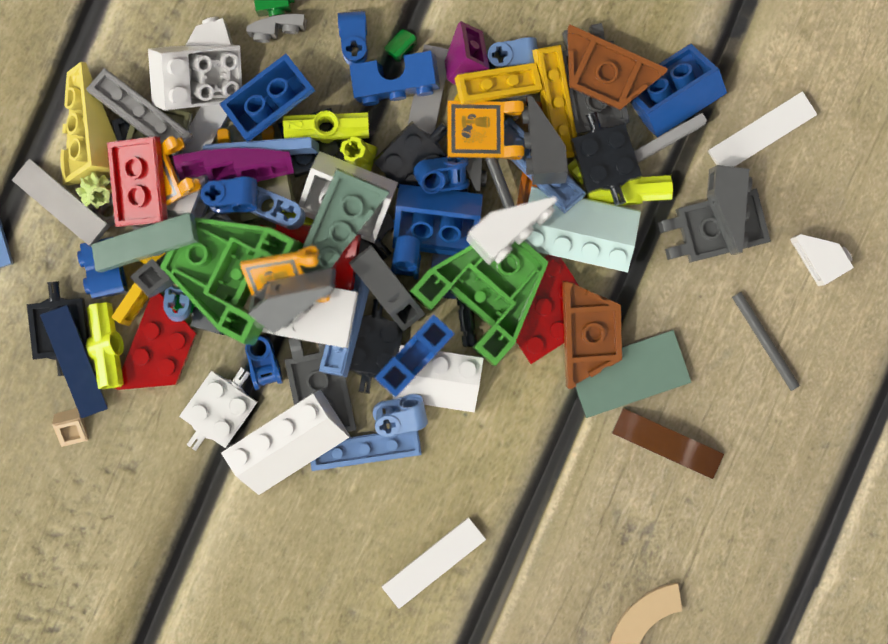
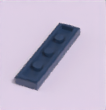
[40,304,109,419]

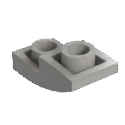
[246,14,307,43]

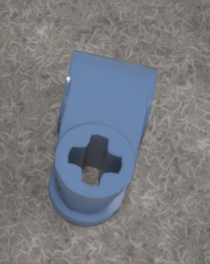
[487,37,538,70]
[373,394,428,437]

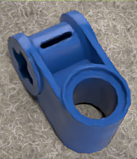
[338,11,368,65]
[413,156,469,194]
[200,177,258,214]
[391,235,421,280]
[245,335,283,390]

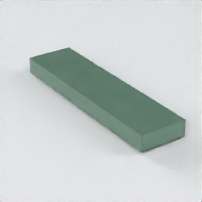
[91,213,199,273]

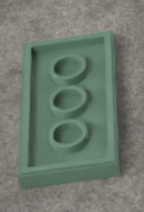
[575,330,692,418]

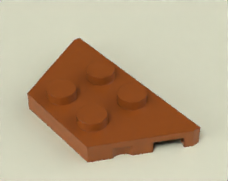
[567,24,668,110]
[562,281,622,389]

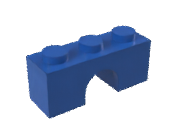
[349,51,441,106]
[375,314,455,397]

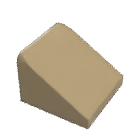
[52,408,88,447]

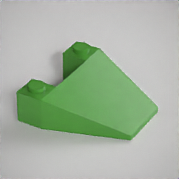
[160,217,304,346]
[409,241,548,366]

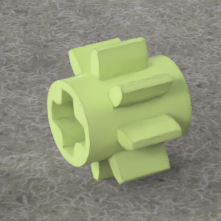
[76,172,112,209]

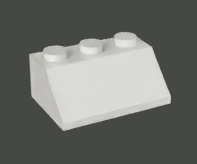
[298,151,398,243]
[393,345,484,412]

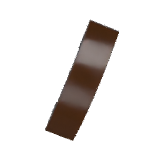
[612,408,724,479]

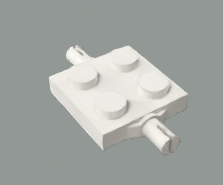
[179,367,257,451]

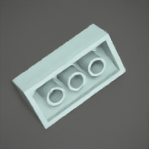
[525,186,641,272]

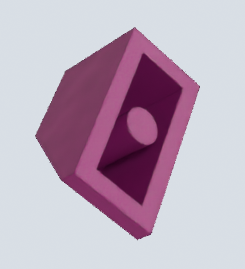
[445,21,489,85]

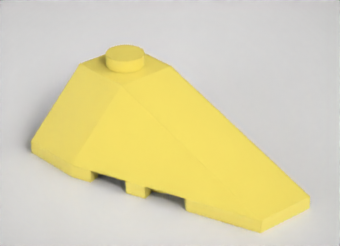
[60,62,117,186]

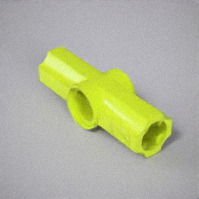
[283,111,369,143]
[587,175,673,205]
[86,302,124,389]

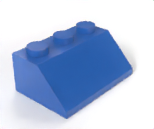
[630,44,727,138]
[219,54,315,142]
[392,184,483,255]

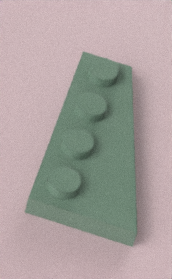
[301,168,390,274]

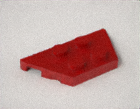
[114,292,197,390]

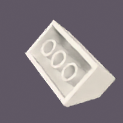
[221,390,351,495]

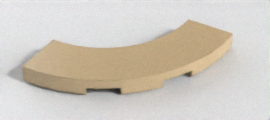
[609,582,682,644]

